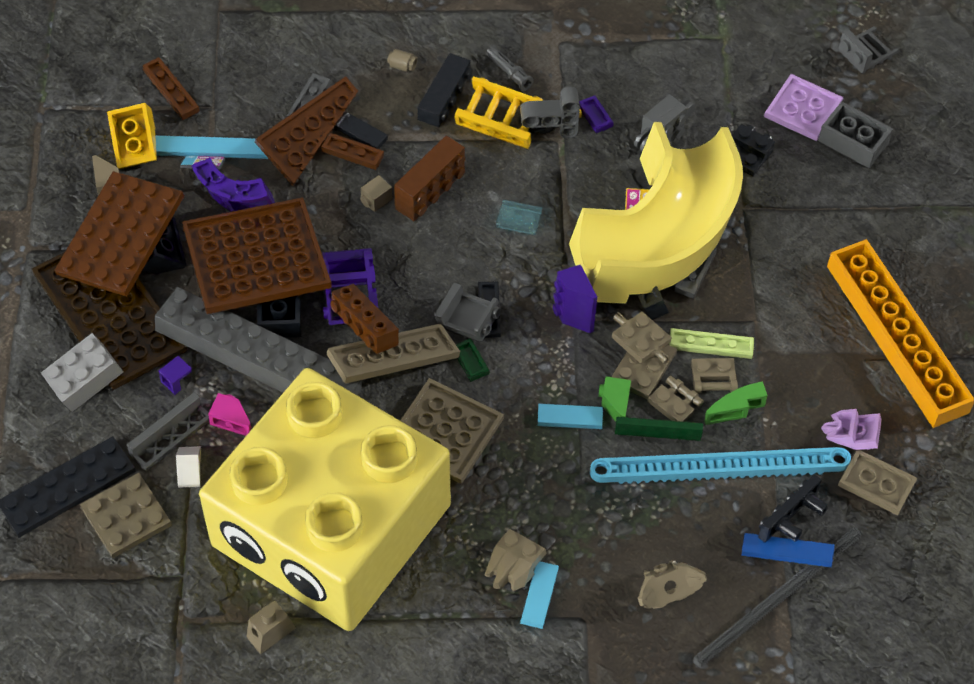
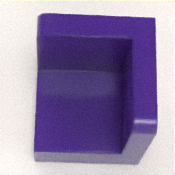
[159,356,192,395]

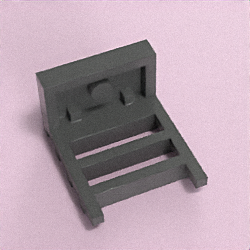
[838,26,899,74]

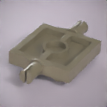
[612,312,672,364]

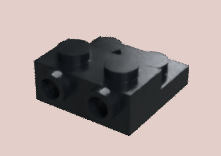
[732,124,775,177]

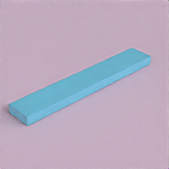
[156,136,268,159]

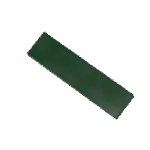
[615,417,703,441]

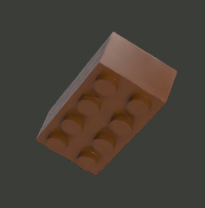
[394,135,465,221]

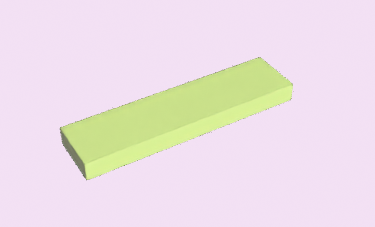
[669,328,754,359]

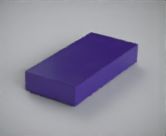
[579,95,614,133]

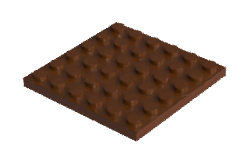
[182,197,332,314]

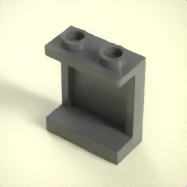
[434,283,501,342]

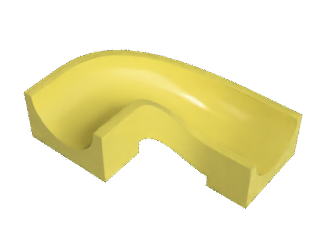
[569,122,743,303]

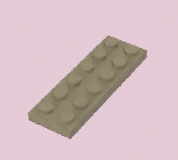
[327,324,460,384]

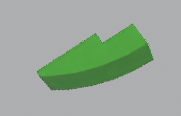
[704,381,768,425]

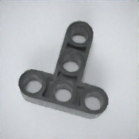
[520,87,580,139]

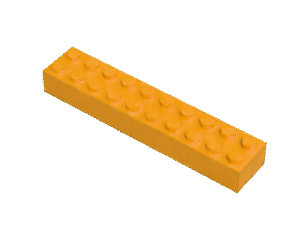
[827,239,974,428]

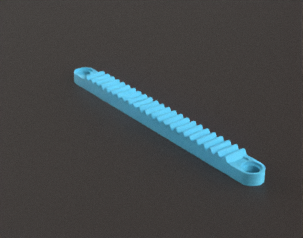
[590,447,851,484]

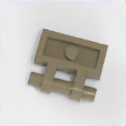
[647,375,704,422]

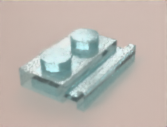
[496,200,542,235]

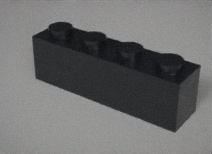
[417,53,473,127]

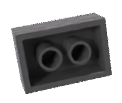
[818,101,893,168]

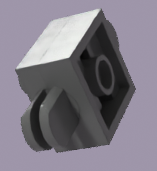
[634,94,695,151]

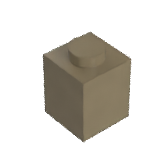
[361,175,393,212]

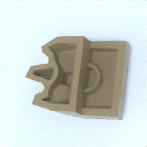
[485,529,546,591]

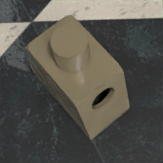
[247,601,296,654]

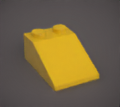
[107,103,157,169]

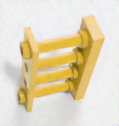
[455,76,543,149]

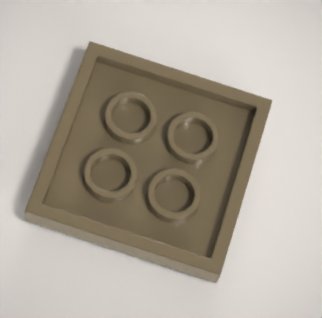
[80,473,172,558]

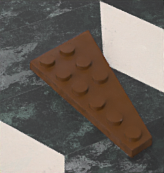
[255,76,358,186]

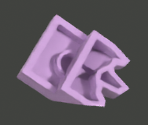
[821,409,882,450]

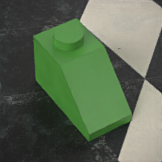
[598,376,631,422]

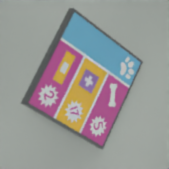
[180,156,225,169]

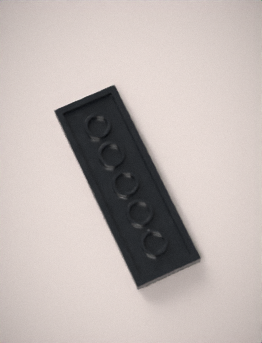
[0,436,136,538]

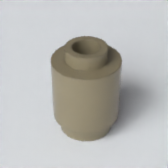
[388,49,417,72]

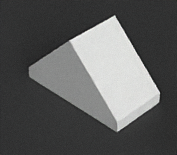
[176,446,201,488]

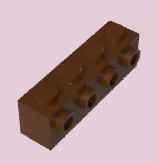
[330,284,399,354]

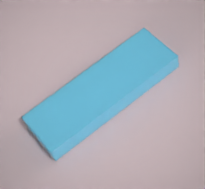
[537,404,603,429]
[521,562,559,629]

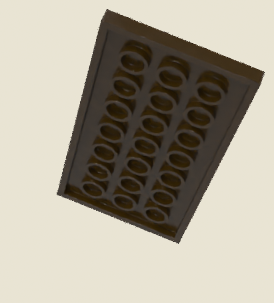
[32,252,187,391]

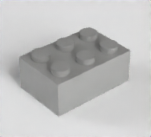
[41,333,123,412]

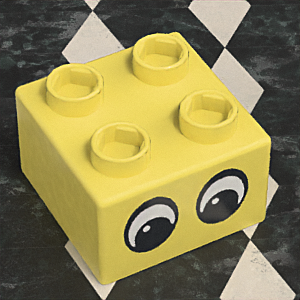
[199,368,451,631]

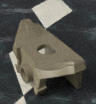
[638,560,707,609]

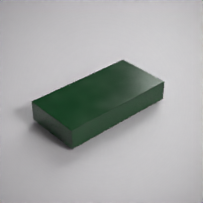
[455,338,490,382]

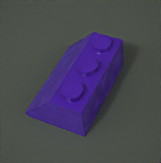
[553,264,597,333]

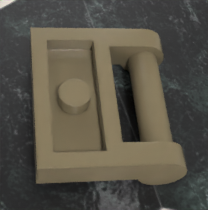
[691,358,738,393]

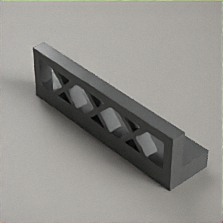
[127,393,210,472]

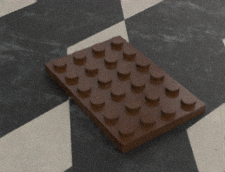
[54,171,185,297]

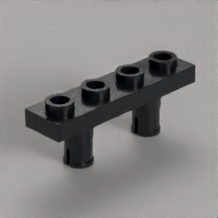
[758,474,829,542]

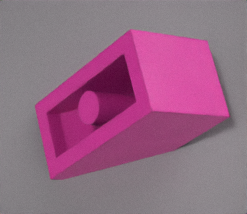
[208,393,251,436]

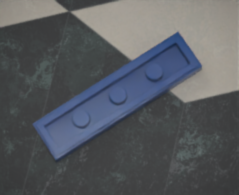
[742,533,835,567]

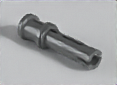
[486,46,534,91]

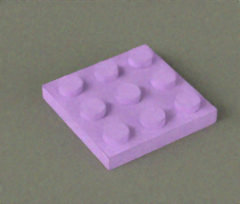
[764,74,843,141]

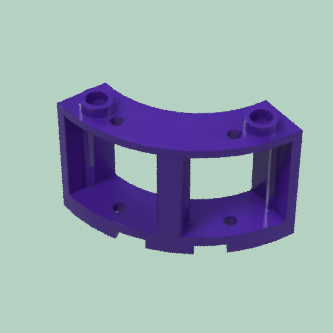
[191,158,275,212]
[322,248,378,325]

